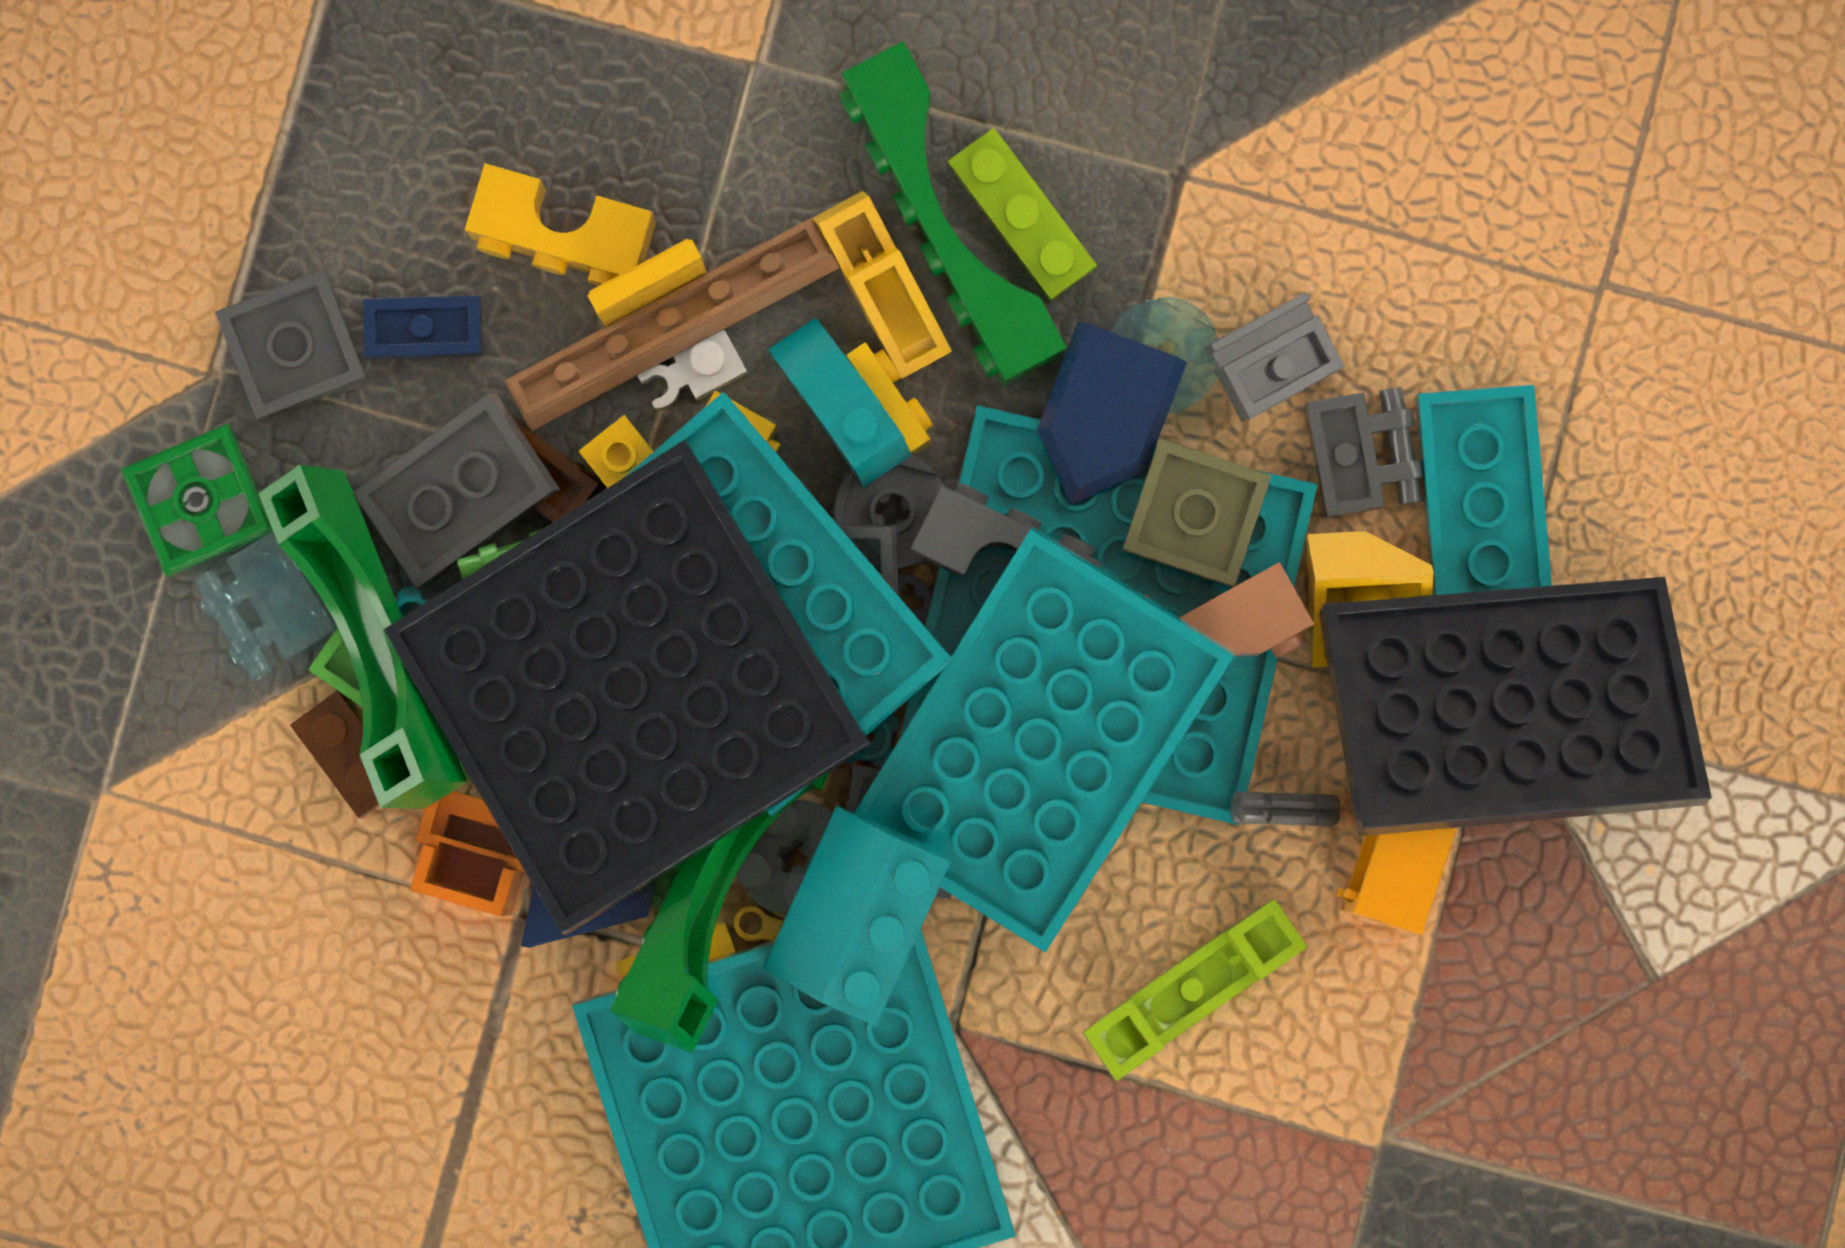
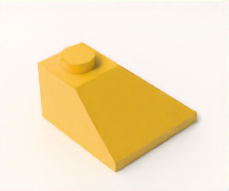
[1305,531,1434,668]

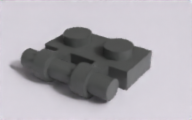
[1305,387,1424,519]

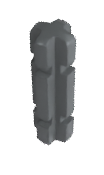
[1230,792,1340,826]

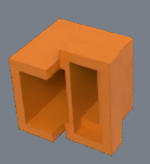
[410,790,526,917]

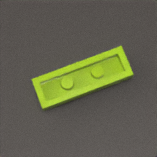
[947,127,1097,303]

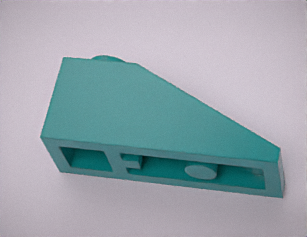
[768,317,912,488]

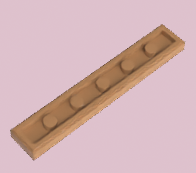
[505,218,839,431]

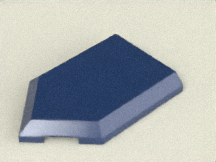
[1037,321,1187,505]

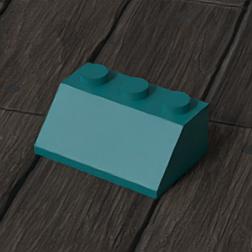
[763,805,951,1026]

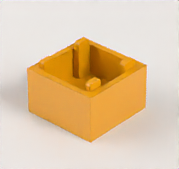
[1335,828,1457,935]

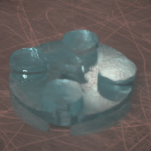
[1111,297,1218,414]

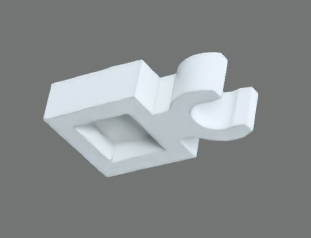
[638,330,748,411]

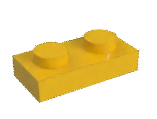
[846,342,933,456]

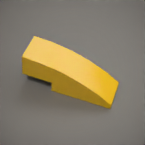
[812,191,952,379]

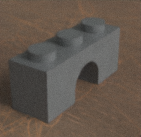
[911,482,1102,579]

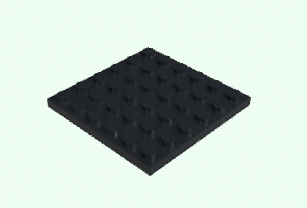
[383,440,872,935]

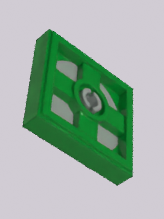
[120,423,274,577]

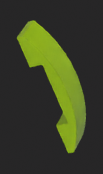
[1082,899,1308,1081]

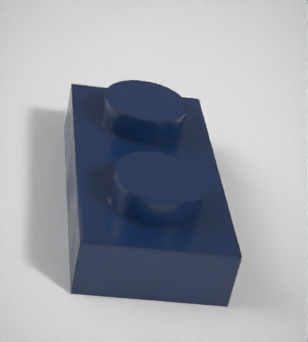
[363,295,483,360]

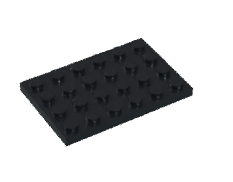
[1319,577,1712,836]

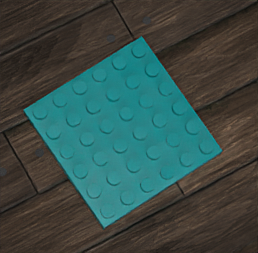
[899,405,1318,825]
[572,929,1016,1248]

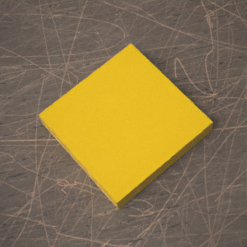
[587,238,707,327]

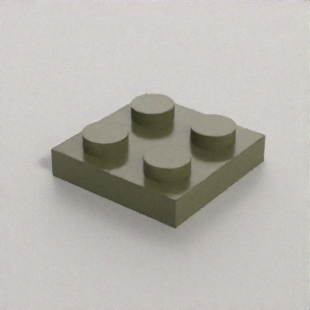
[1122,438,1271,588]

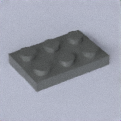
[353,393,560,589]

